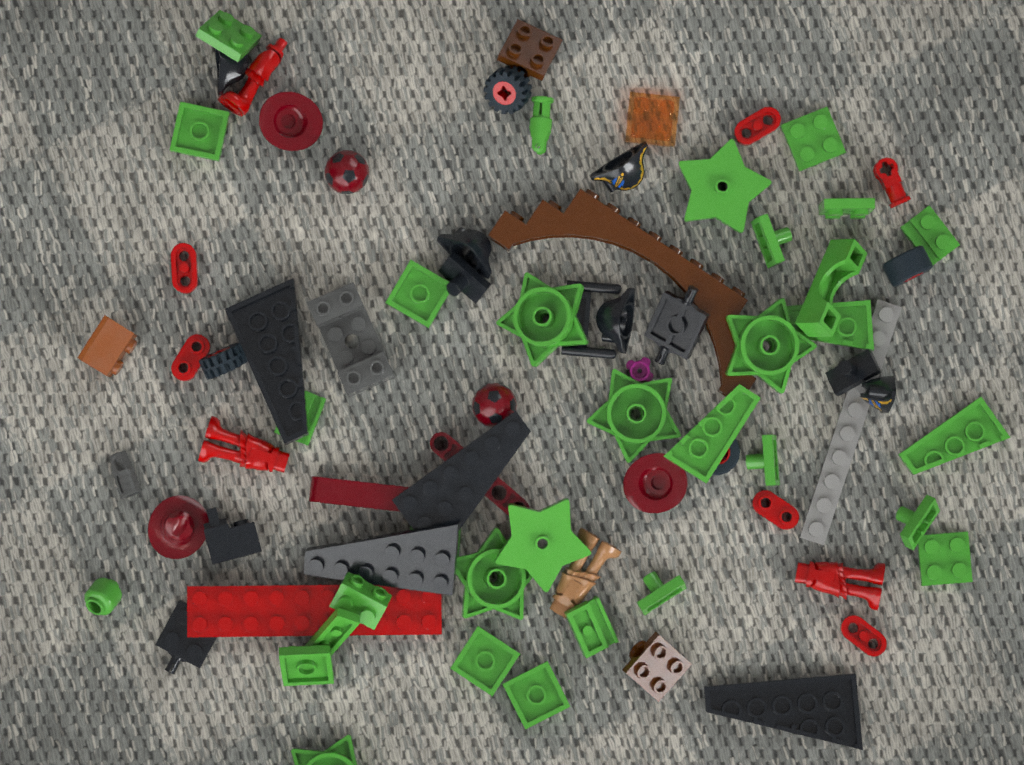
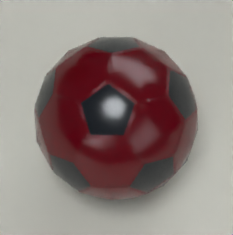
[325,150,369,194]
[472,383,517,428]

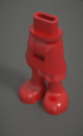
[218,38,288,117]
[198,416,290,473]
[795,561,885,611]

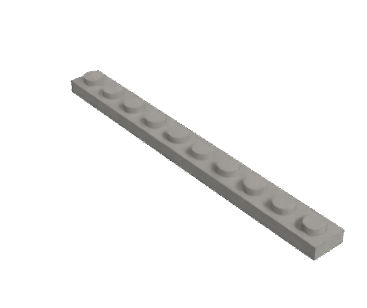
[799,299,902,546]

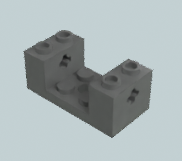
[307,282,395,397]

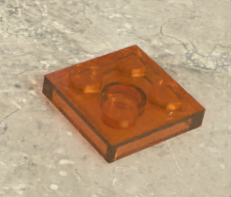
[625,92,680,147]

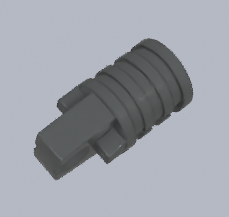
[110,451,142,499]

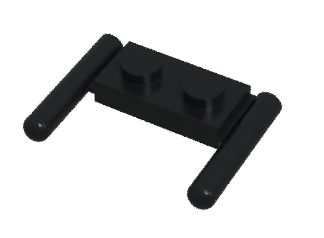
[561,280,622,359]

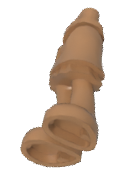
[549,528,622,619]

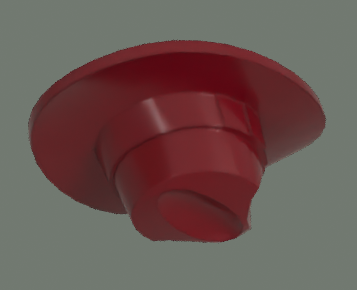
[259,92,323,151]
[623,453,688,513]
[148,495,209,559]

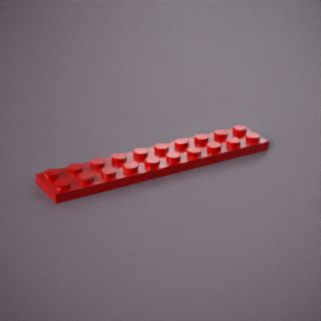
[187,584,442,637]

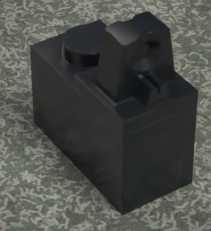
[203,507,262,565]

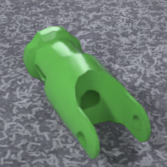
[529,96,554,155]

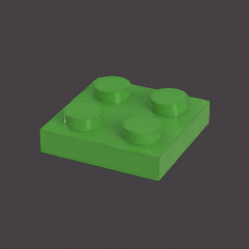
[196,10,262,62]
[170,102,230,162]
[780,107,846,172]
[819,198,875,220]
[385,260,449,328]
[917,532,973,586]
[450,626,520,696]
[279,645,334,686]
[503,661,571,730]

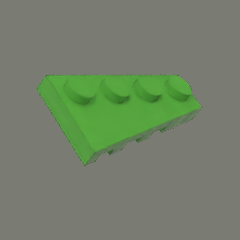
[787,300,874,351]
[663,384,761,484]
[898,397,1011,475]

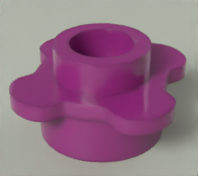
[626,357,653,382]

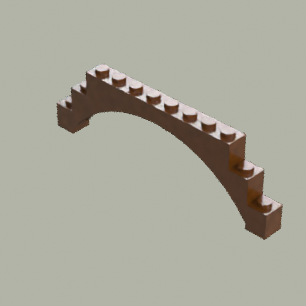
[488,189,757,397]

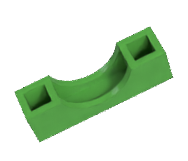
[795,239,867,337]

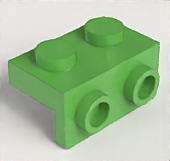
[329,572,392,630]

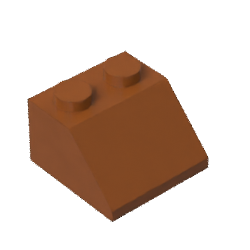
[77,315,137,377]

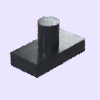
[438,252,492,304]
[825,349,882,396]

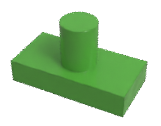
[751,214,792,268]
[746,434,780,486]
[896,495,940,550]
[637,571,687,616]

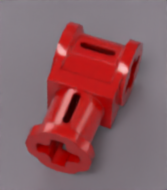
[873,157,911,208]

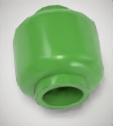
[84,578,122,615]

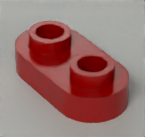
[734,107,781,146]
[171,243,198,294]
[171,334,211,381]
[752,490,799,530]
[840,615,887,656]

